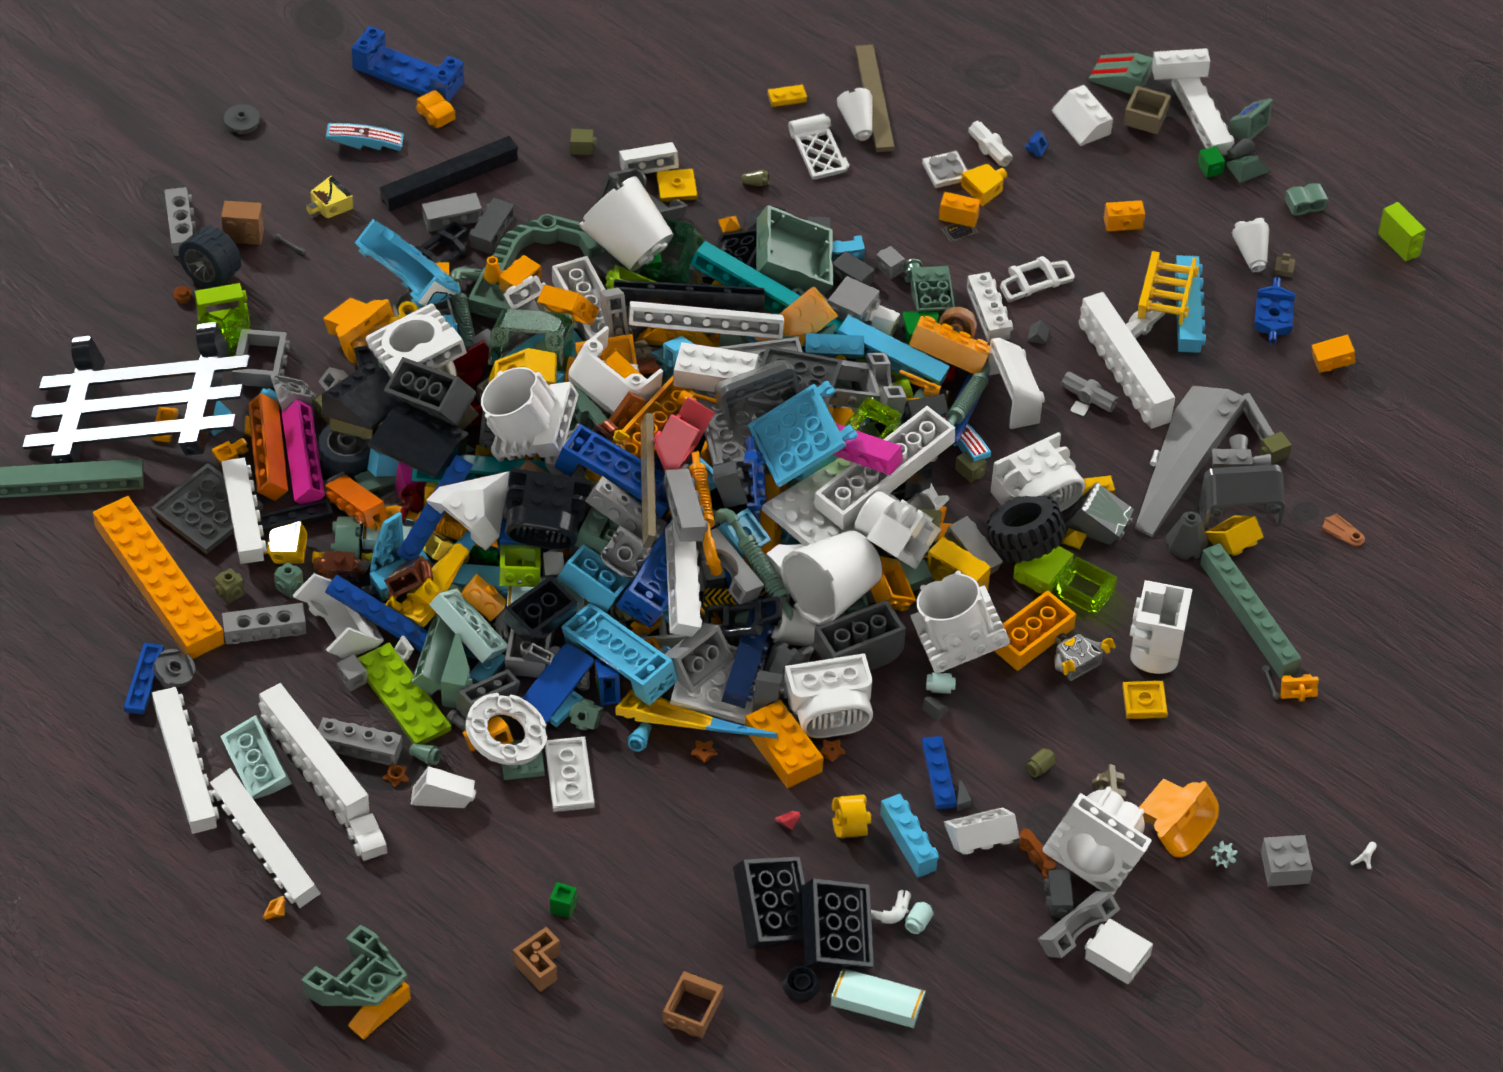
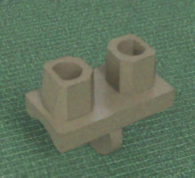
[1092,764,1126,800]

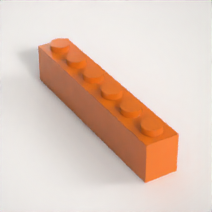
[248,393,288,501]

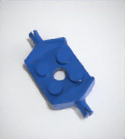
[1254,277,1295,344]
[743,436,767,525]

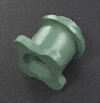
[904,259,922,282]

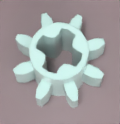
[1211,841,1238,868]

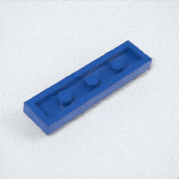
[124,643,164,715]
[921,736,957,810]

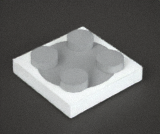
[922,151,967,188]

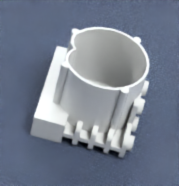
[366,304,467,378]
[481,367,579,462]
[910,571,1010,673]
[1042,787,1152,895]

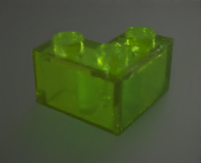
[196,307,251,354]

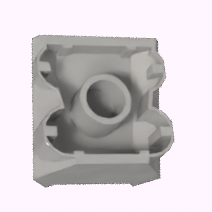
[270,374,316,411]
[600,526,653,580]

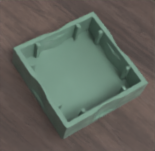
[756,205,833,296]

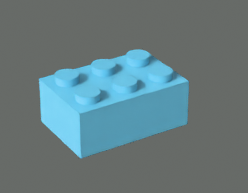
[557,544,632,613]

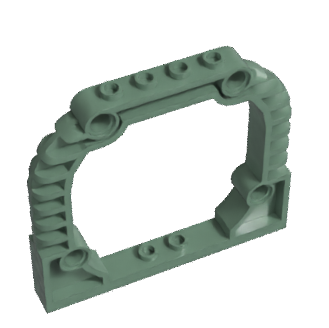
[468,214,642,341]

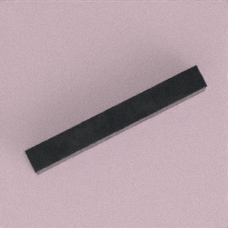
[379,136,518,212]
[614,280,765,313]

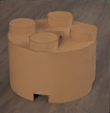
[939,307,977,339]

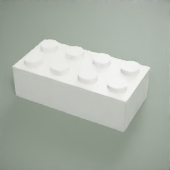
[673,342,758,398]

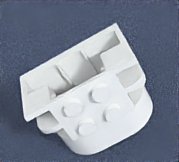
[991,432,1085,512]
[855,491,941,570]
[1130,580,1192,674]
[783,653,873,738]

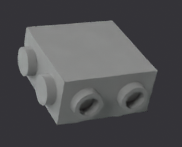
[828,276,881,323]

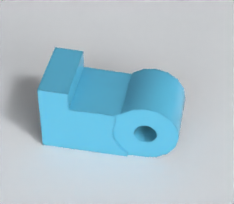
[831,235,865,262]

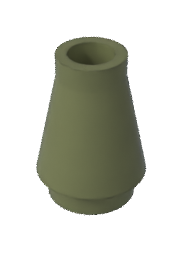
[742,169,769,187]

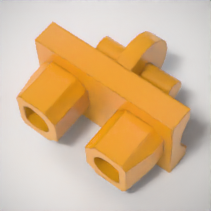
[1280,674,1319,702]

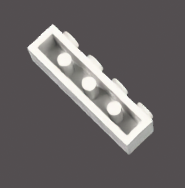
[967,272,1013,343]

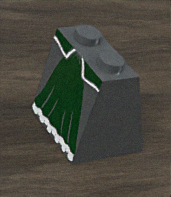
[1065,482,1134,545]

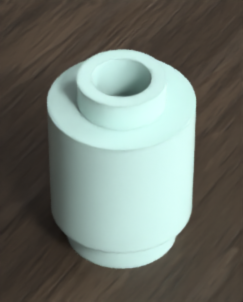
[926,672,956,694]
[905,902,934,934]

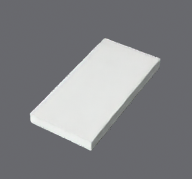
[544,737,595,812]

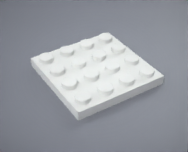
[670,644,766,725]

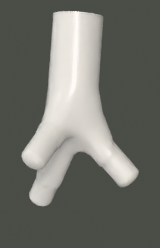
[1350,842,1377,869]

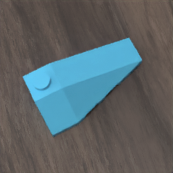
[370,512,404,573]

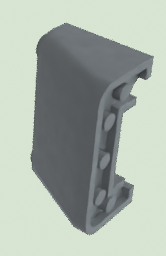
[598,167,688,226]

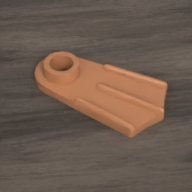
[1322,513,1365,547]

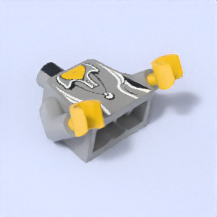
[1054,633,1116,681]

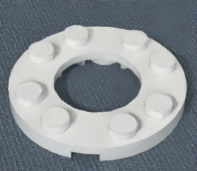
[466,693,547,765]

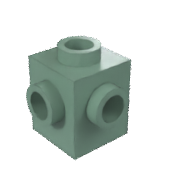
[274,562,304,599]
[569,699,603,730]

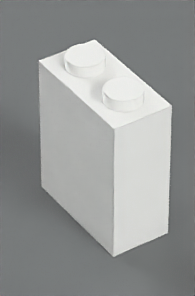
[1084,918,1153,984]

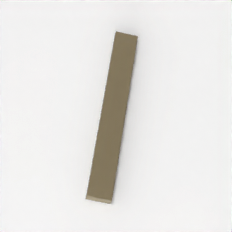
[855,44,894,152]
[640,413,656,549]

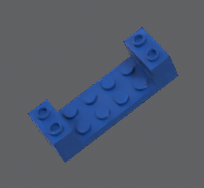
[351,26,464,102]
[554,424,670,519]
[616,515,673,628]

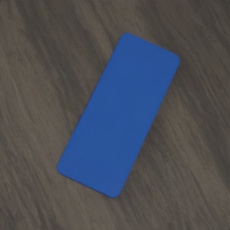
[522,644,594,724]

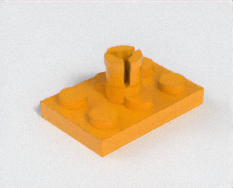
[575,334,637,365]

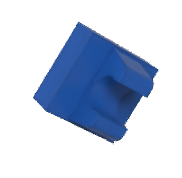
[1025,131,1049,157]

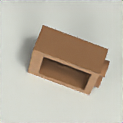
[663,971,723,1038]

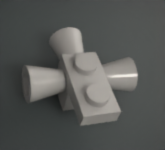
[1211,434,1271,468]

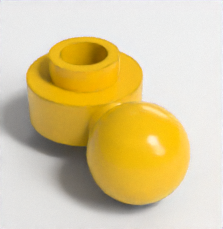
[388,301,418,325]

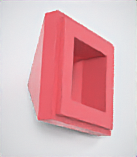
[775,811,801,830]

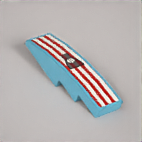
[326,123,403,151]
[942,414,991,462]

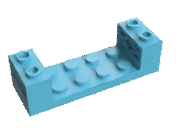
[561,602,678,706]

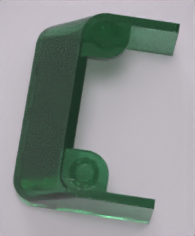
[640,217,709,284]
[488,309,574,371]

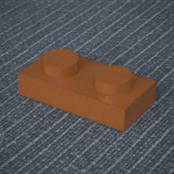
[608,392,646,430]

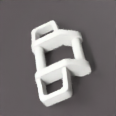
[1000,256,1075,302]

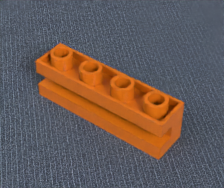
[325,475,388,528]

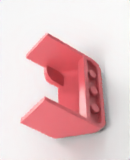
[653,397,715,472]

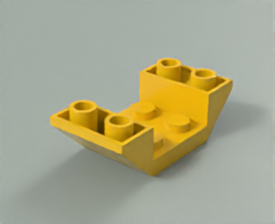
[488,348,557,385]

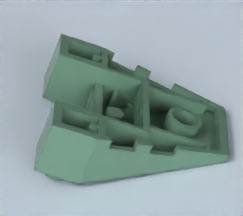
[301,925,408,1006]

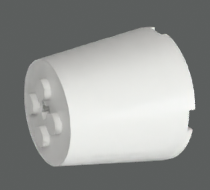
[579,176,674,271]
[781,530,882,625]

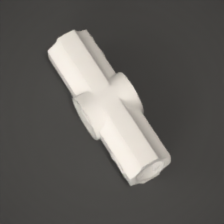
[968,121,1013,167]
[1126,301,1165,339]

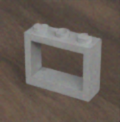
[232,329,291,388]
[829,360,881,410]

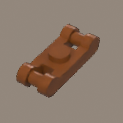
[1018,829,1056,879]

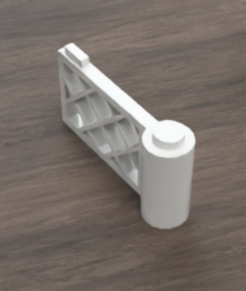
[788,114,849,180]

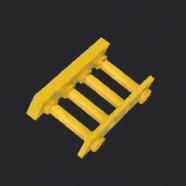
[1138,251,1199,325]

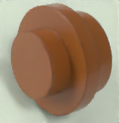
[173,286,192,304]

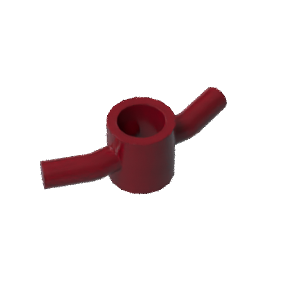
[399,481,427,523]

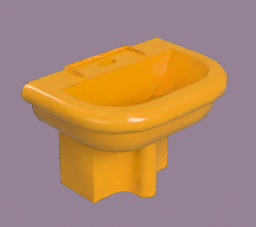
[323,298,394,365]
[1139,779,1219,858]

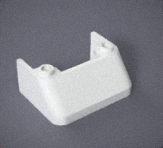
[568,326,663,415]
[988,338,1045,429]
[293,573,384,659]

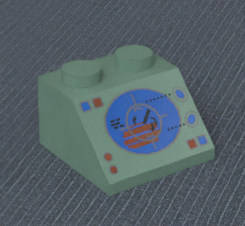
[1229,98,1273,140]

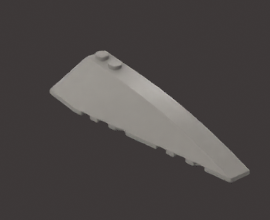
[1135,386,1246,537]

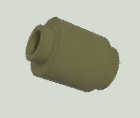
[1025,748,1056,777]

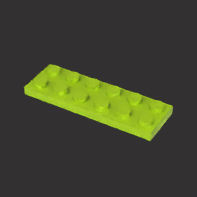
[357,643,451,745]

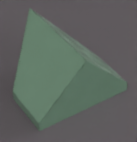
[1226,156,1271,183]

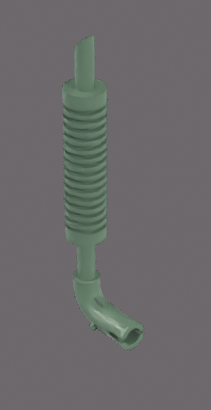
[450,266,482,349]
[947,364,990,426]
[711,508,793,621]

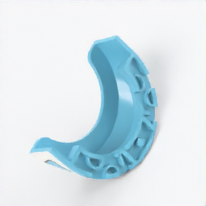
[355,219,461,307]

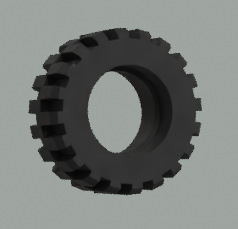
[986,495,1066,563]

